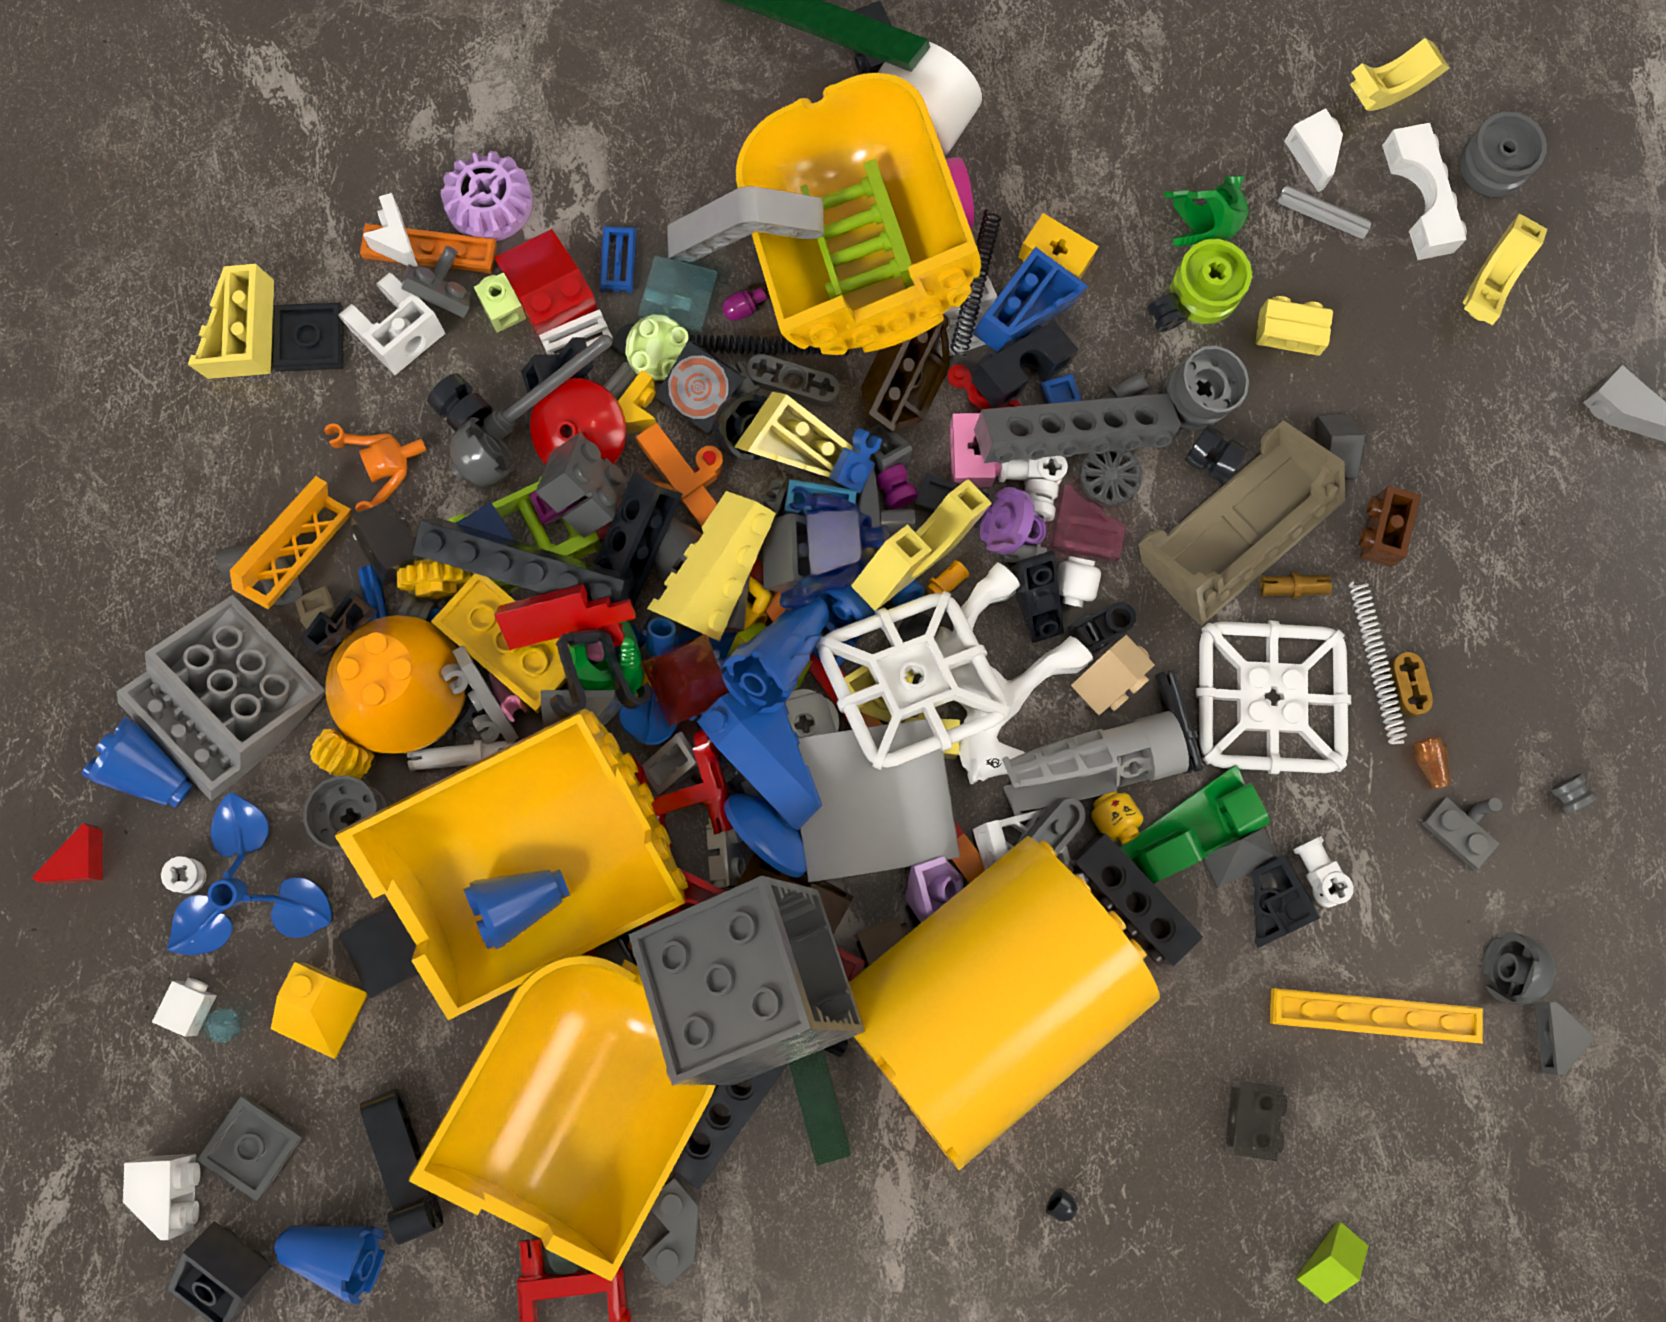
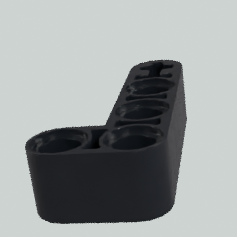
[360,1089,444,1245]

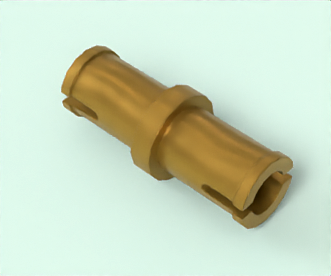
[1259,572,1332,599]

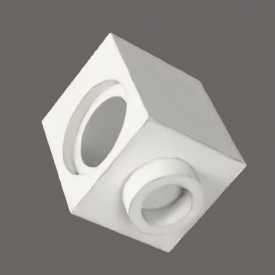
[152,977,217,1037]

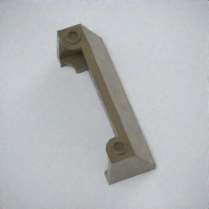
[1138,420,1345,626]

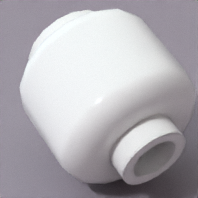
[1057,556,1101,607]

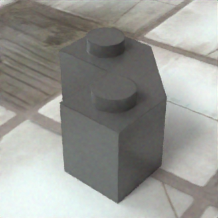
[641,1174,700,1288]

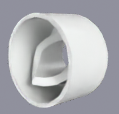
[878,42,982,156]

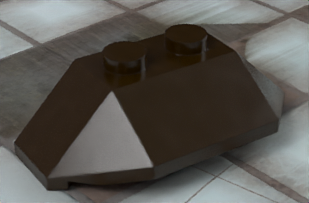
[861,314,950,432]

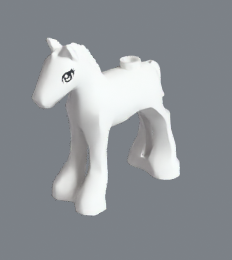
[935,562,1093,784]

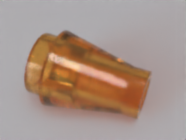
[1412,736,1452,789]

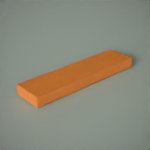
[360,223,497,274]

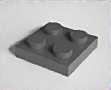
[197,1096,304,1201]

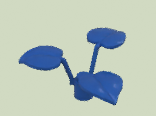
[604,618,738,745]
[167,793,333,955]

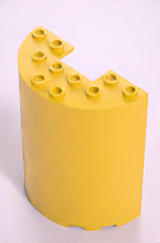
[335,709,688,1020]
[849,836,1160,1170]

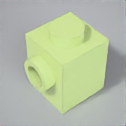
[474,272,526,333]

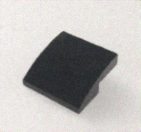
[339,906,419,999]

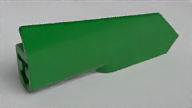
[1112,765,1269,894]

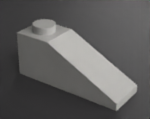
[1583,365,1666,442]

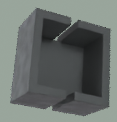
[536,432,627,538]

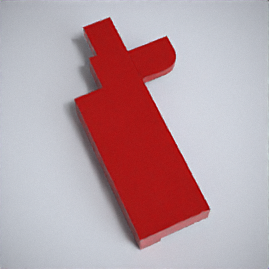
[494,584,636,650]

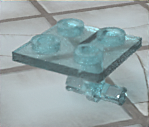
[637,255,718,333]

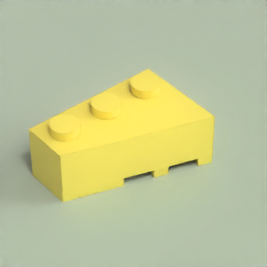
[735,392,853,477]

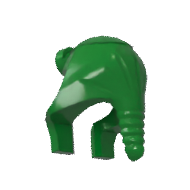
[1164,175,1249,247]
[569,621,645,696]

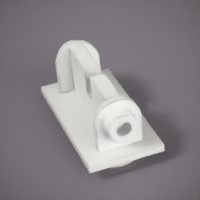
[706,818,746,888]

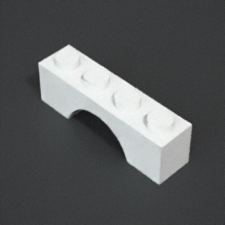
[1382,123,1467,260]

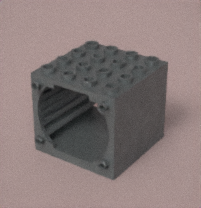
[629,876,865,1085]

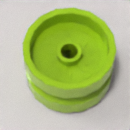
[1170,239,1252,324]

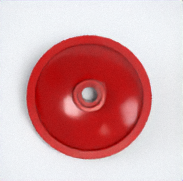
[530,378,627,465]

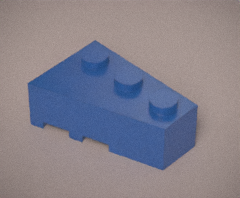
[972,247,1088,353]

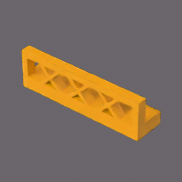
[229,476,352,610]

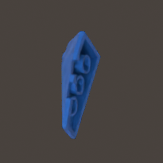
[697,692,822,830]

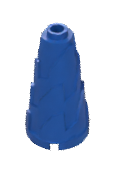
[722,596,829,713]

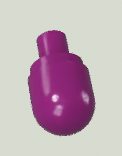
[722,287,767,321]

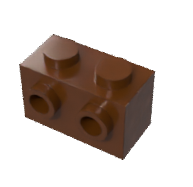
[1358,485,1421,568]

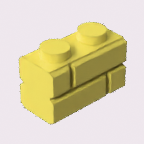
[1255,296,1333,356]

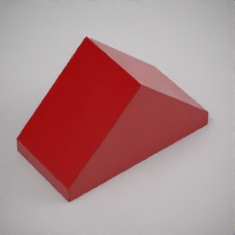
[31,823,103,884]

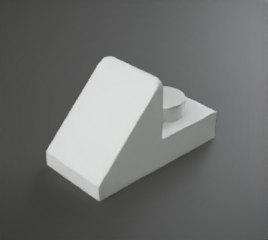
[363,193,418,267]

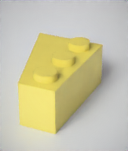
[188,264,274,379]

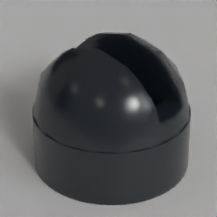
[1046,1188,1078,1222]

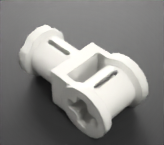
[998,456,1068,485]
[1293,836,1354,908]

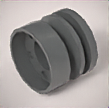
[1161,345,1249,431]
[303,776,393,857]

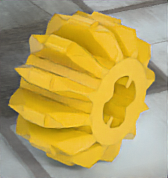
[310,728,374,780]

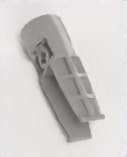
[1002,711,1189,816]

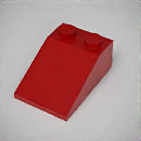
[494,229,598,341]

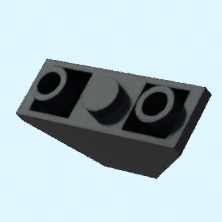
[1011,550,1064,643]

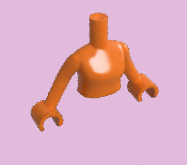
[324,424,427,525]

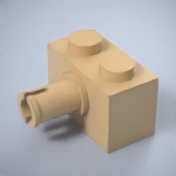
[1071,635,1155,715]

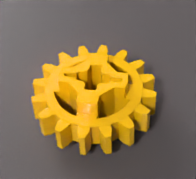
[397,559,474,599]

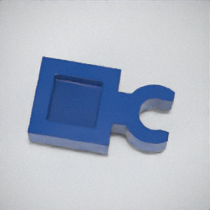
[829,428,882,494]

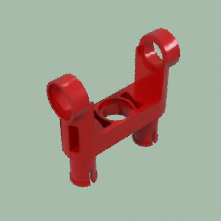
[630,729,734,849]
[516,1238,631,1322]

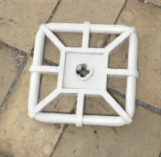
[816,591,1010,770]
[1196,620,1351,774]

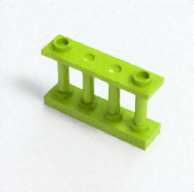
[800,159,914,300]
[447,476,602,594]

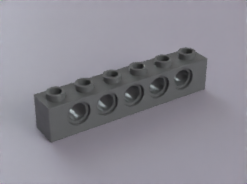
[974,393,1181,463]

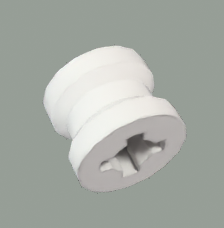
[161,857,206,894]

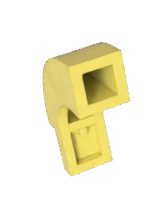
[1350,38,1450,111]
[1463,213,1547,325]

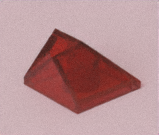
[641,634,729,727]

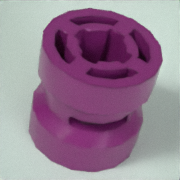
[876,464,918,510]

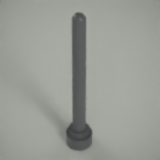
[484,335,612,440]

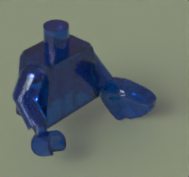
[778,487,890,608]

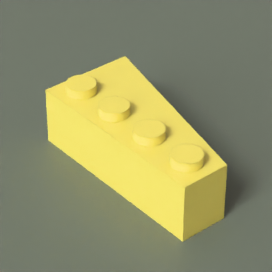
[647,491,776,641]

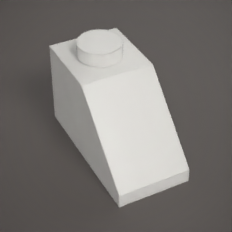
[1284,108,1343,192]

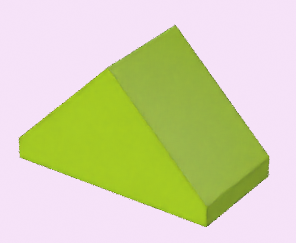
[1295,1221,1369,1304]

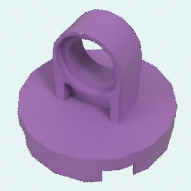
[980,487,1046,555]

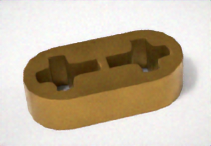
[1389,652,1433,717]

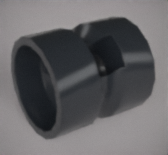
[427,373,492,431]
[1184,424,1248,485]

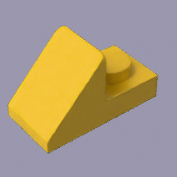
[618,370,656,434]

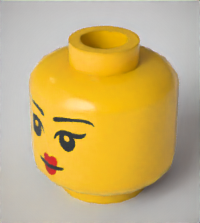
[1091,791,1143,844]

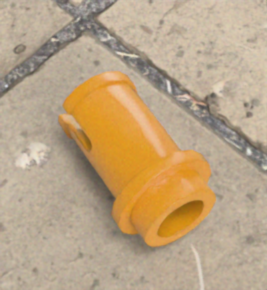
[926,560,970,594]

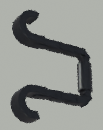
[550,629,651,719]

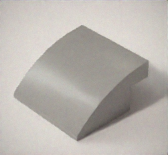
[117,595,326,801]
[798,719,960,882]

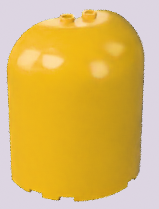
[736,73,981,355]
[409,955,715,1282]

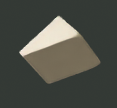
[295,586,337,630]

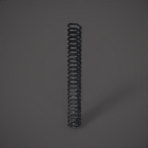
[950,209,1002,356]
[690,334,849,356]

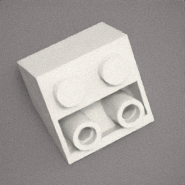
[123,1154,200,1240]

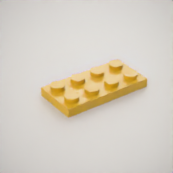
[431,573,569,713]

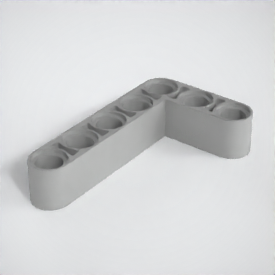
[667,186,824,262]

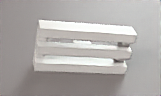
[539,309,613,354]

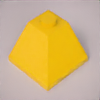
[271,962,368,1059]

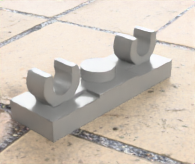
[441,645,519,744]

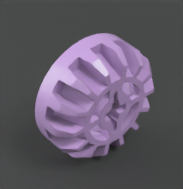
[441,151,533,241]

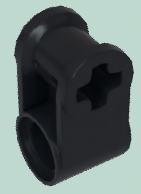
[1067,602,1137,655]

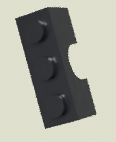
[971,320,1079,409]

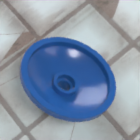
[724,794,807,877]

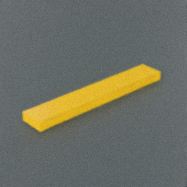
[1270,988,1483,1044]

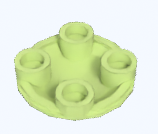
[625,315,688,381]

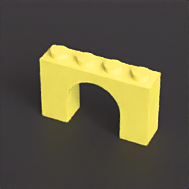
[851,479,992,611]

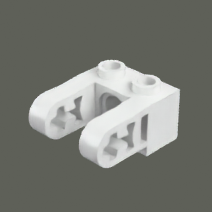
[338,273,445,375]

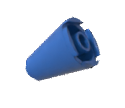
[274,1225,386,1304]

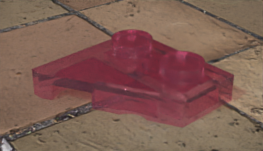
[1052,484,1125,562]

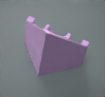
[905,856,964,923]

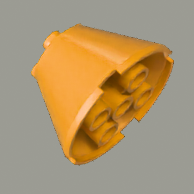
[325,615,466,754]

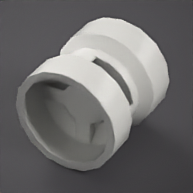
[1025,479,1059,522]

